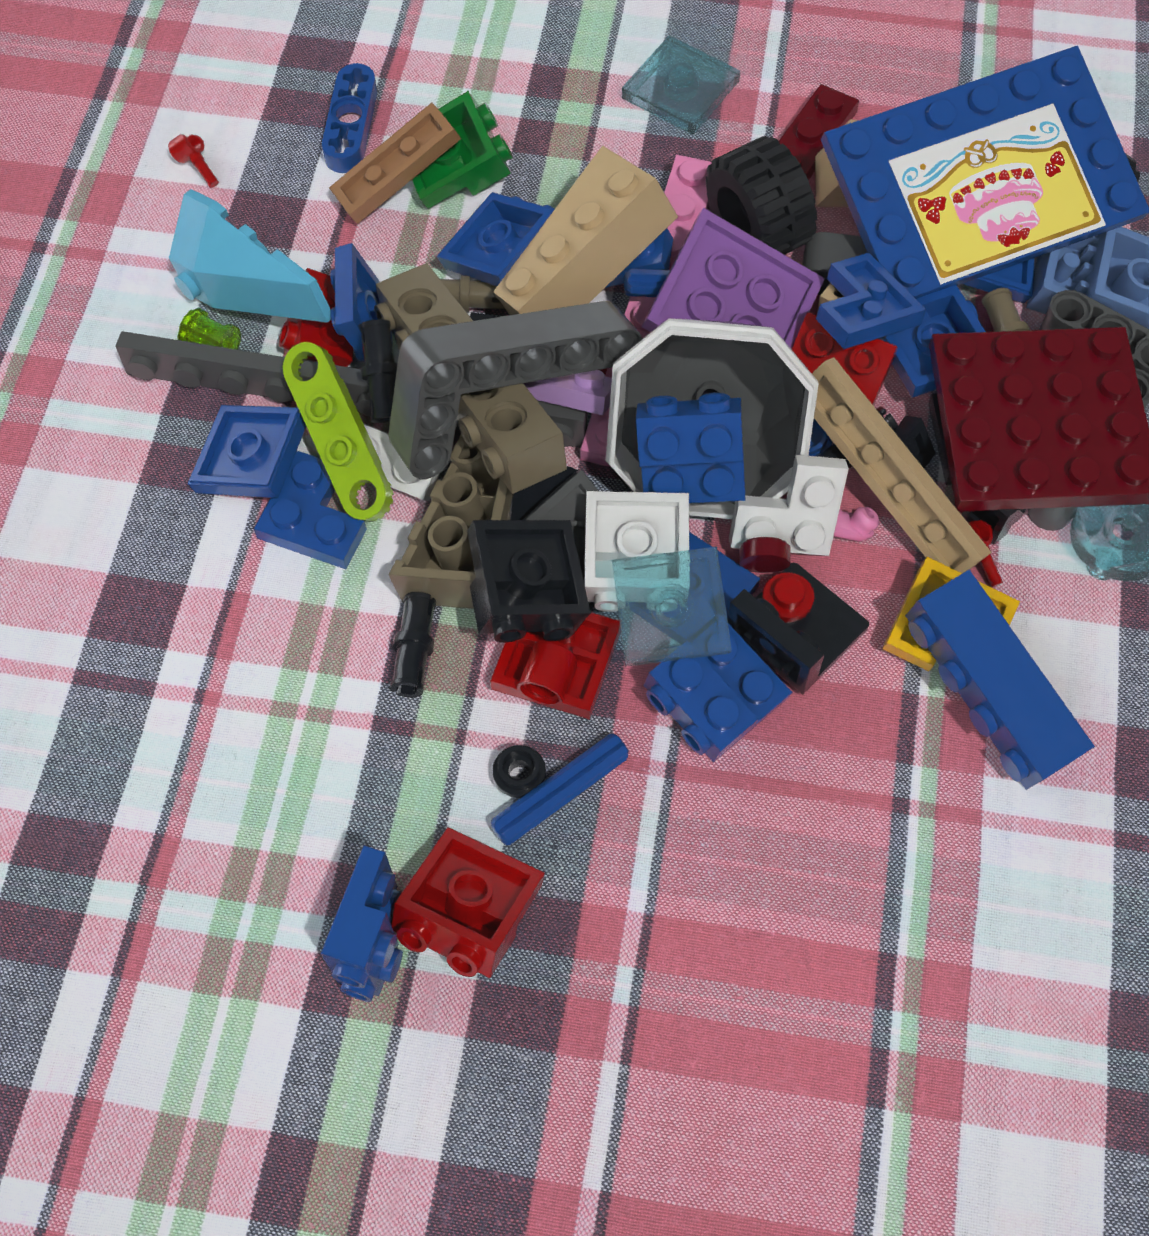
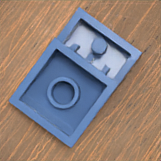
[1026,227,1149,329]

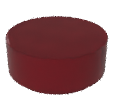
[740,537,791,573]

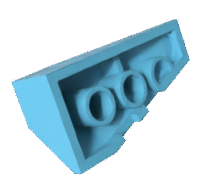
[169,189,331,323]

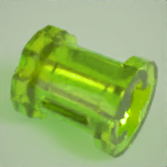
[177,307,241,350]

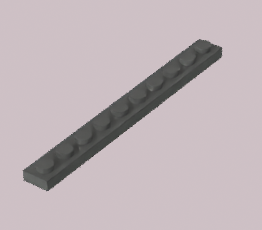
[115,331,587,448]

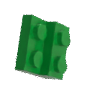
[412,91,513,209]

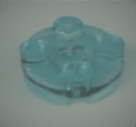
[1070,504,1149,581]

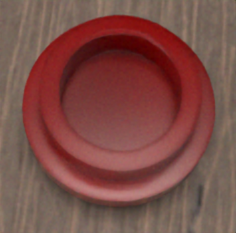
[762,572,814,623]

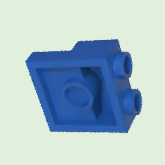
[437,192,555,286]
[878,285,986,398]
[636,393,746,503]
[643,617,792,763]
[321,846,403,1002]

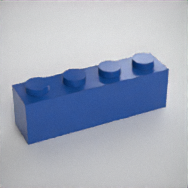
[905,569,1095,790]

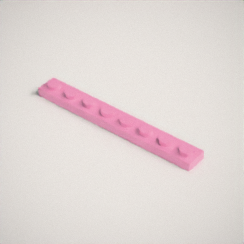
[580,154,712,467]

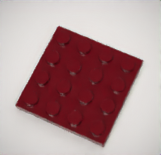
[929,327,1149,511]

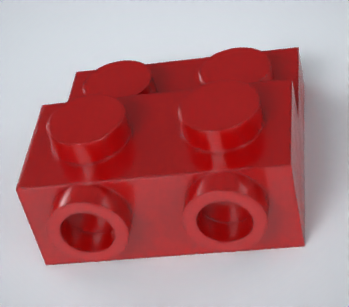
[392,827,545,978]

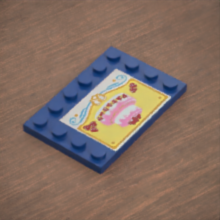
[821,45,1149,299]

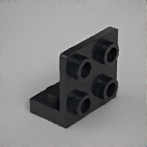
[727,563,869,695]

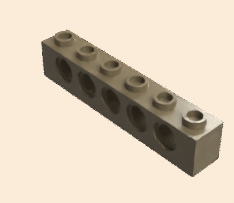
[374,263,567,494]

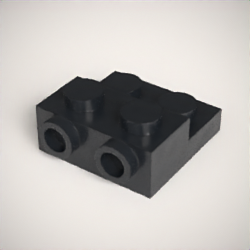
[467,520,591,643]

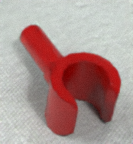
[168,134,219,188]
[968,520,1003,587]

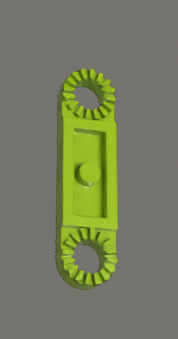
[283,342,394,522]

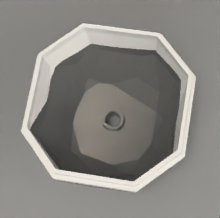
[605,318,819,519]

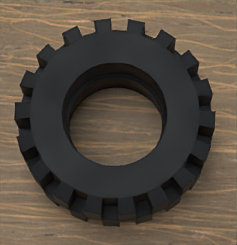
[706,136,817,255]

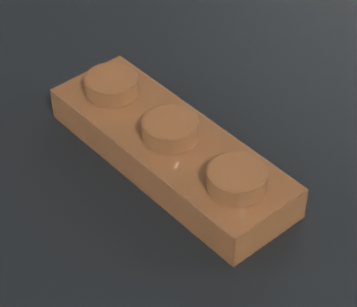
[329,102,461,224]

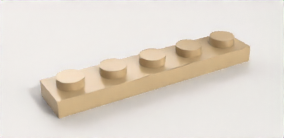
[812,357,992,573]

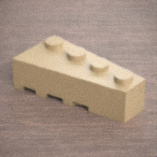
[493,145,678,315]

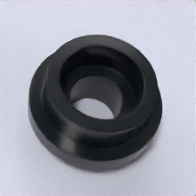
[493,745,546,798]

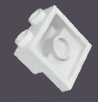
[585,491,689,613]

